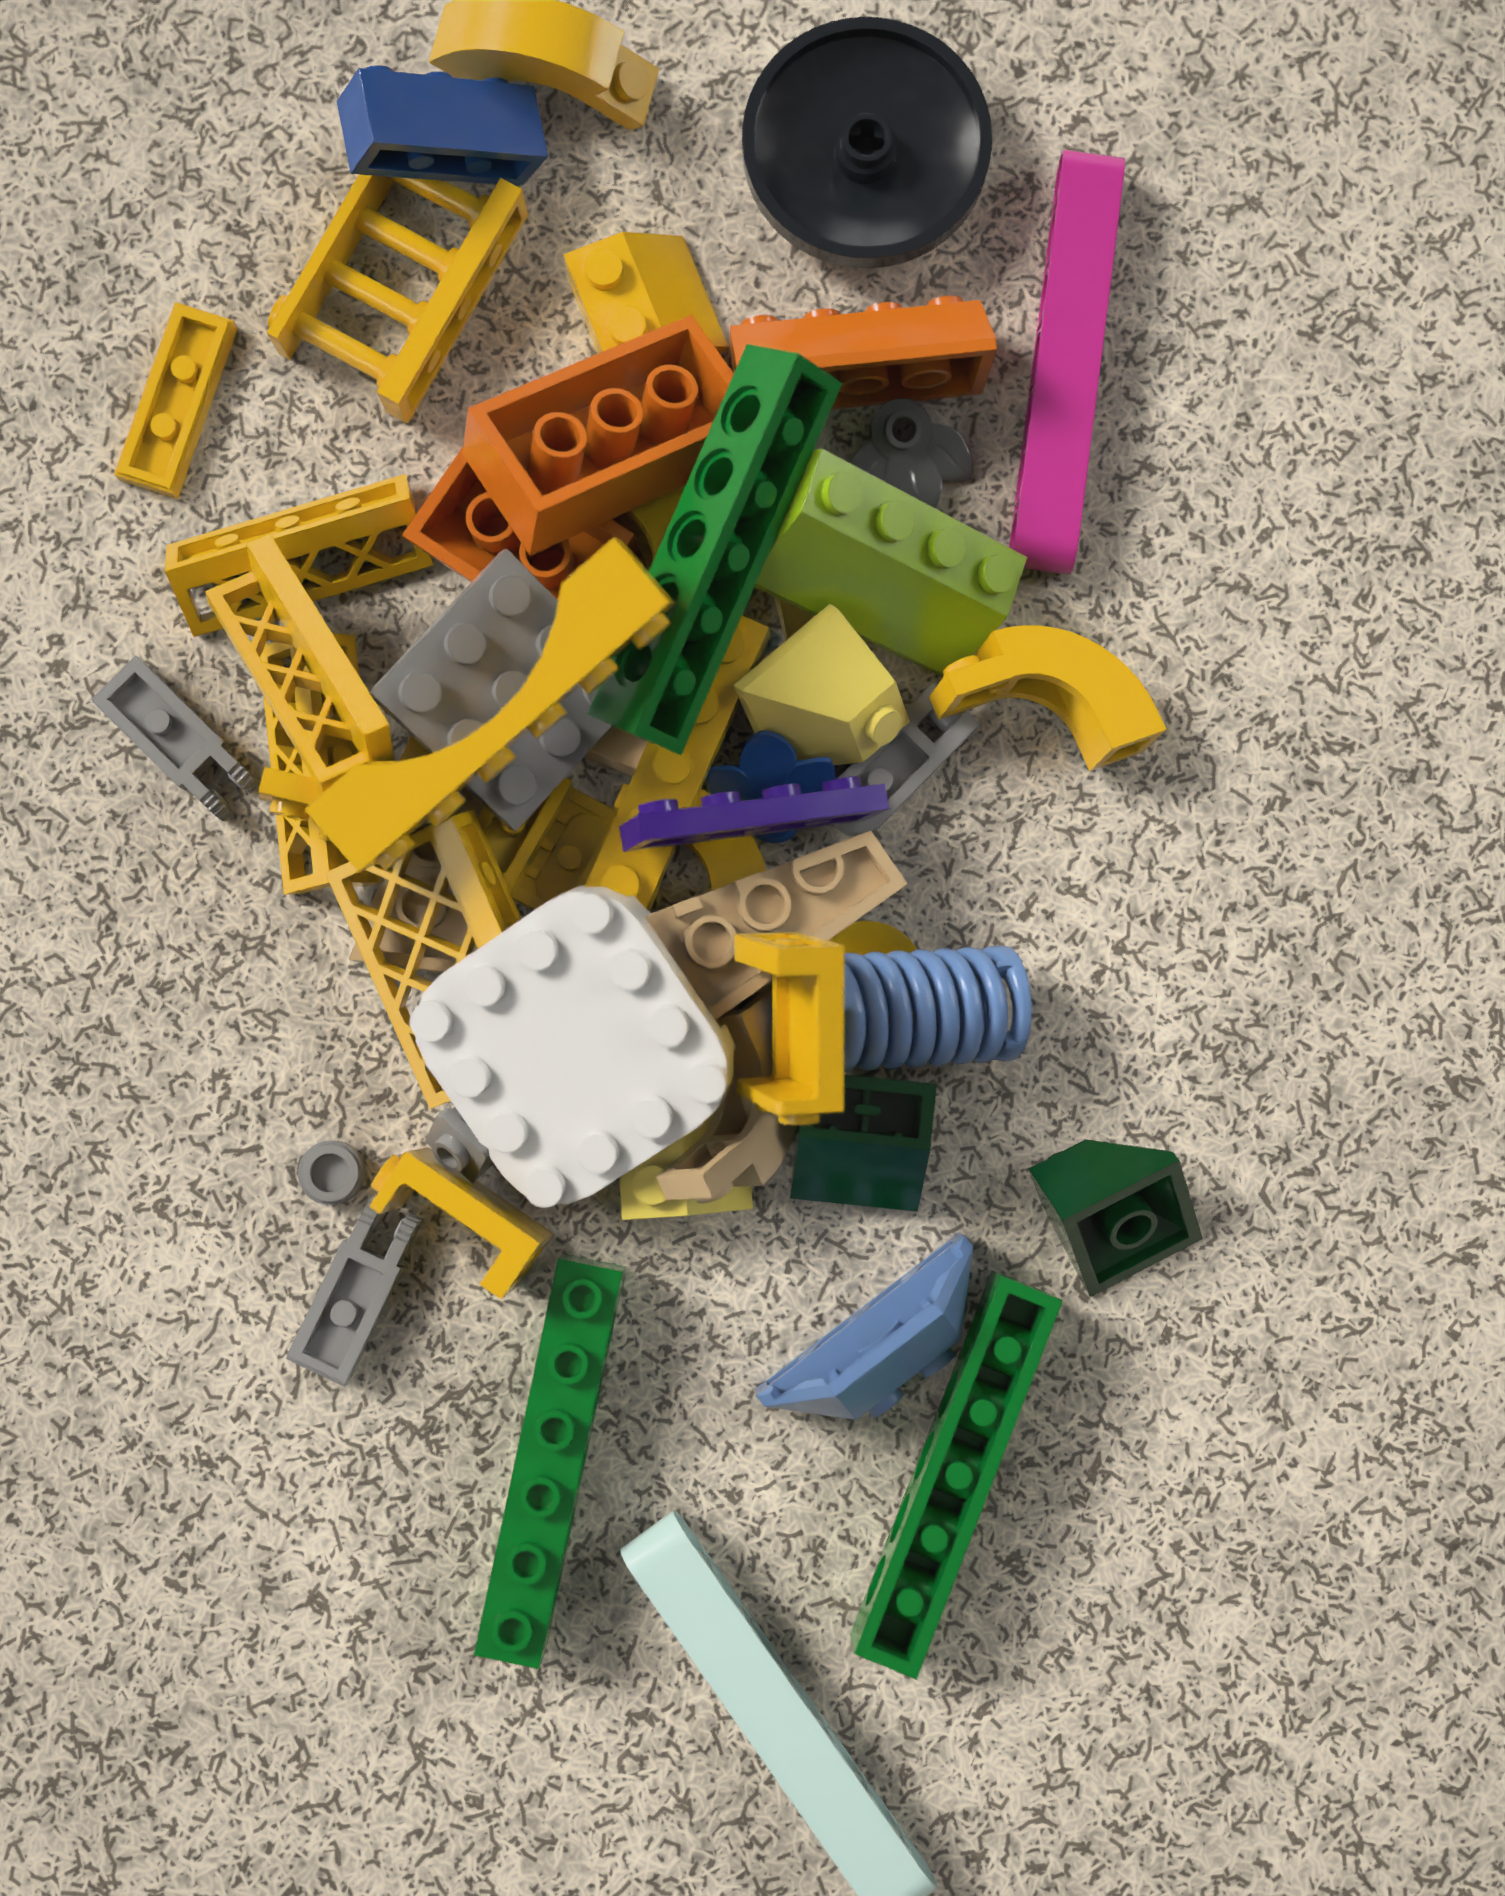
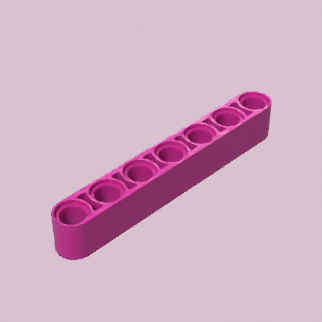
[1009,149,1125,575]

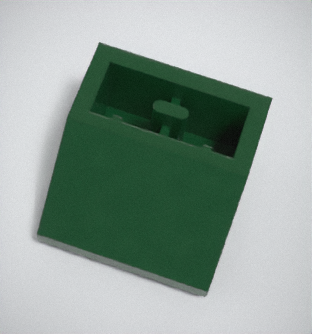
[790,1074,937,1212]

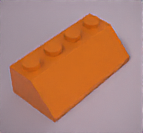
[730,296,997,410]

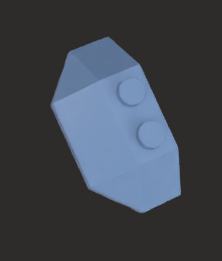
[756,1233,973,1420]

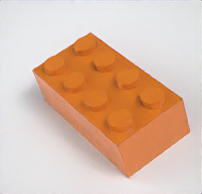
[463,315,734,556]

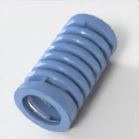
[844,945,1032,1072]

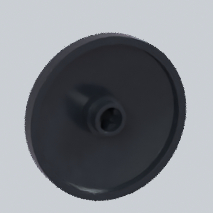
[742,17,992,268]

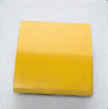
[478,777,617,911]

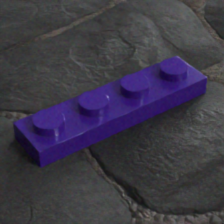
[619,776,890,852]

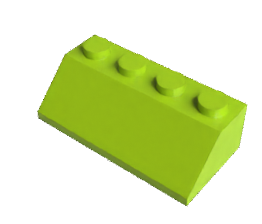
[754,449,1027,677]

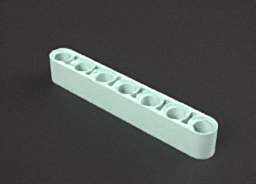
[620,1510,938,1896]

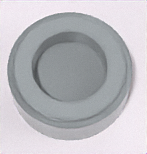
[298,1140,366,1205]

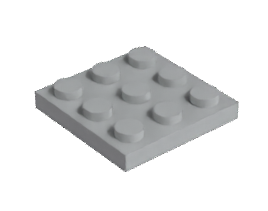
[369,549,611,831]

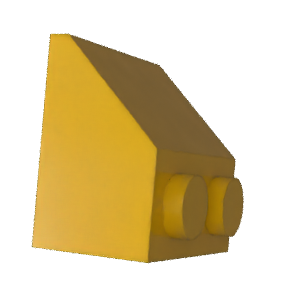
[563,232,729,354]

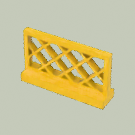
[325,809,521,1109]

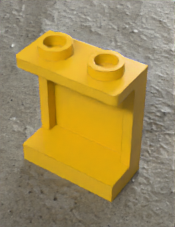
[735,932,844,1125]
[369,1147,554,1300]

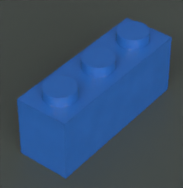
[337,65,548,186]

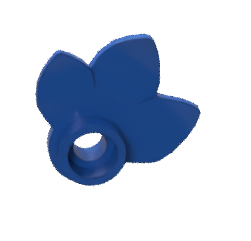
[708,730,835,843]

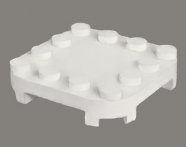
[410,885,736,1208]

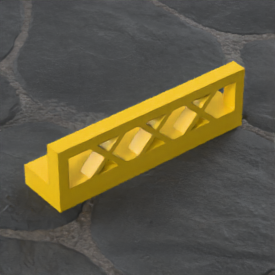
[165,474,434,637]
[205,533,395,793]
[260,633,381,895]

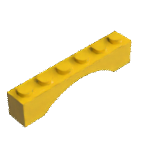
[304,537,675,872]
[585,615,771,912]

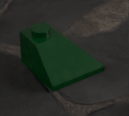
[1029,1139,1203,1297]

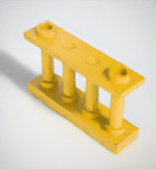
[266,174,528,424]

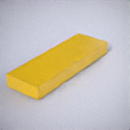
[114,302,238,499]

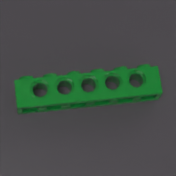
[587,344,842,755]
[473,1254,627,1669]
[850,1270,1063,1680]

